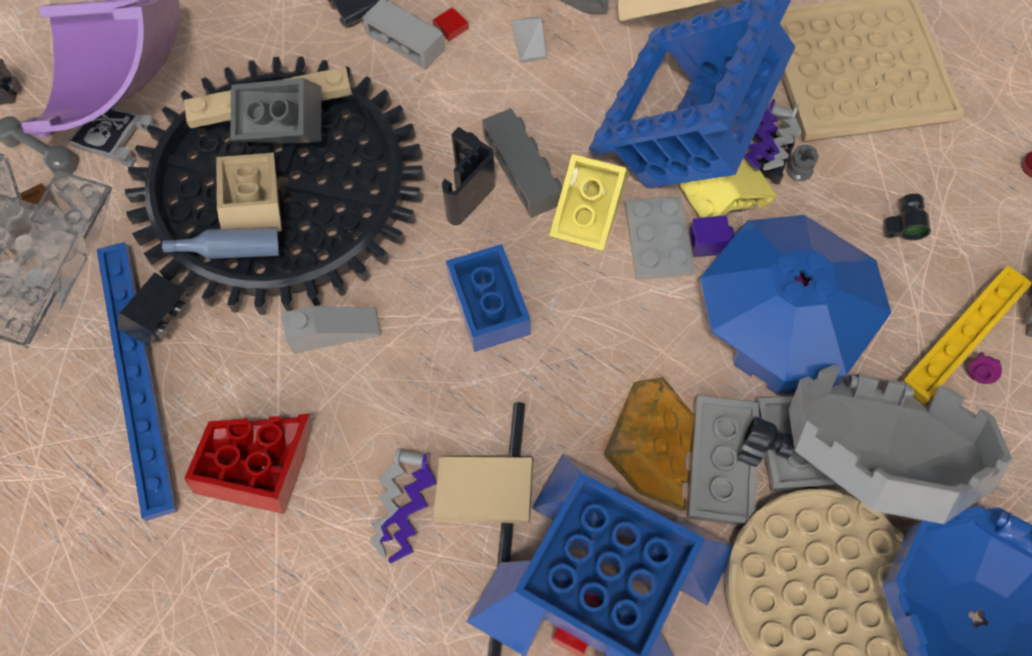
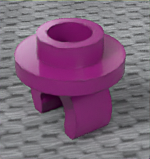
[968,352,1002,384]

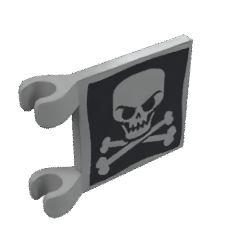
[67,108,158,167]

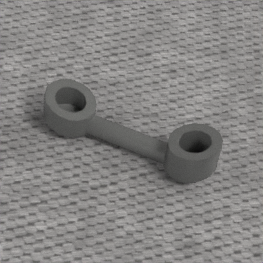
[0,116,78,177]

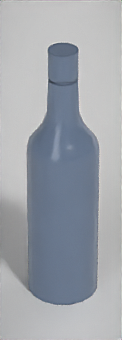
[162,227,279,259]

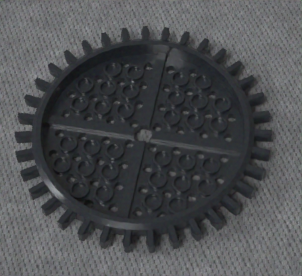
[125,56,424,315]

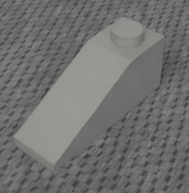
[282,307,381,354]

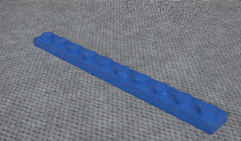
[97,242,177,521]

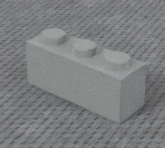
[363,0,445,70]

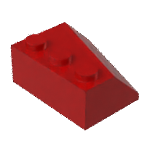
[184,413,311,514]

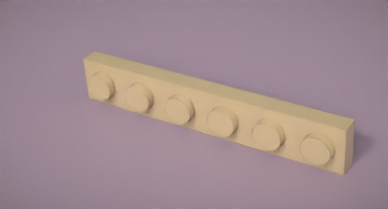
[184,67,352,128]

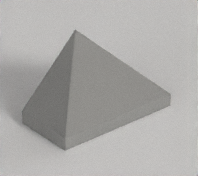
[511,17,546,63]

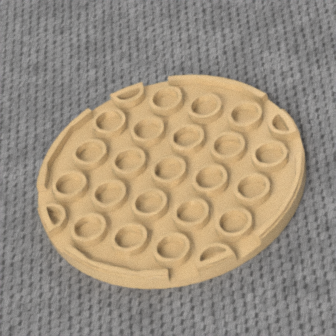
[726,489,908,656]

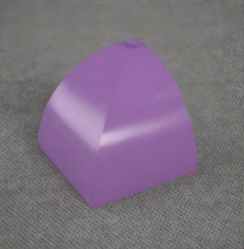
[21,0,180,137]

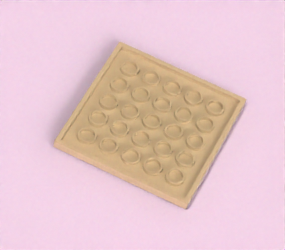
[780,0,964,141]

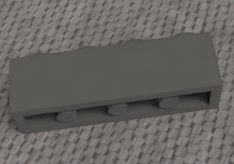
[482,108,563,218]

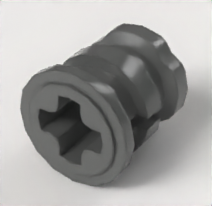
[786,144,819,181]

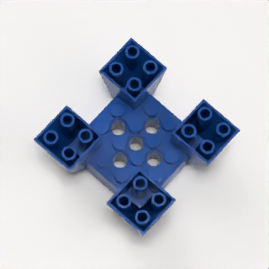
[466,455,733,656]

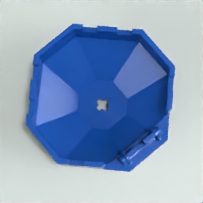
[700,215,891,395]
[882,506,1032,656]

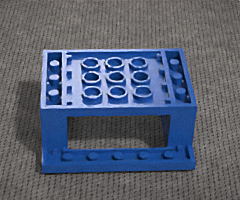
[589,0,795,188]

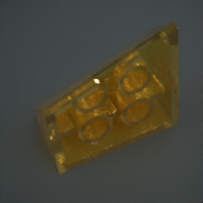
[603,377,694,511]

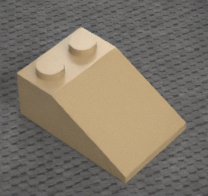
[216,153,282,231]

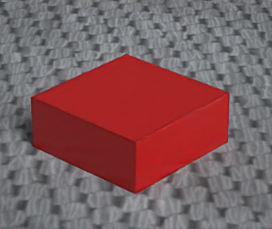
[433,7,469,41]

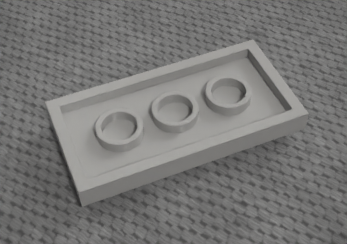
[687,395,759,526]

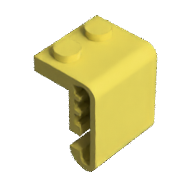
[680,152,777,218]

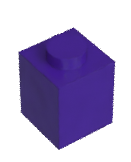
[688,216,735,257]

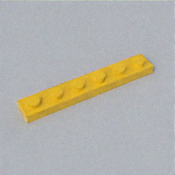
[902,265,1032,404]

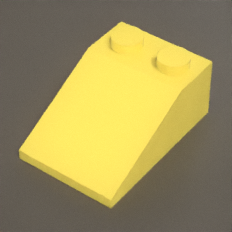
[549,154,630,251]

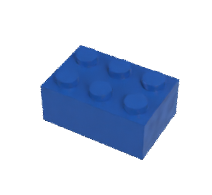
[446,244,531,352]

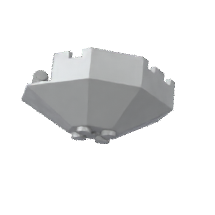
[789,365,1012,524]

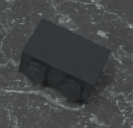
[117,273,186,346]

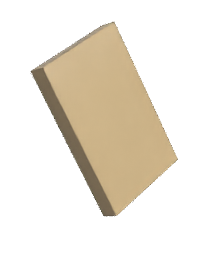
[433,457,534,523]

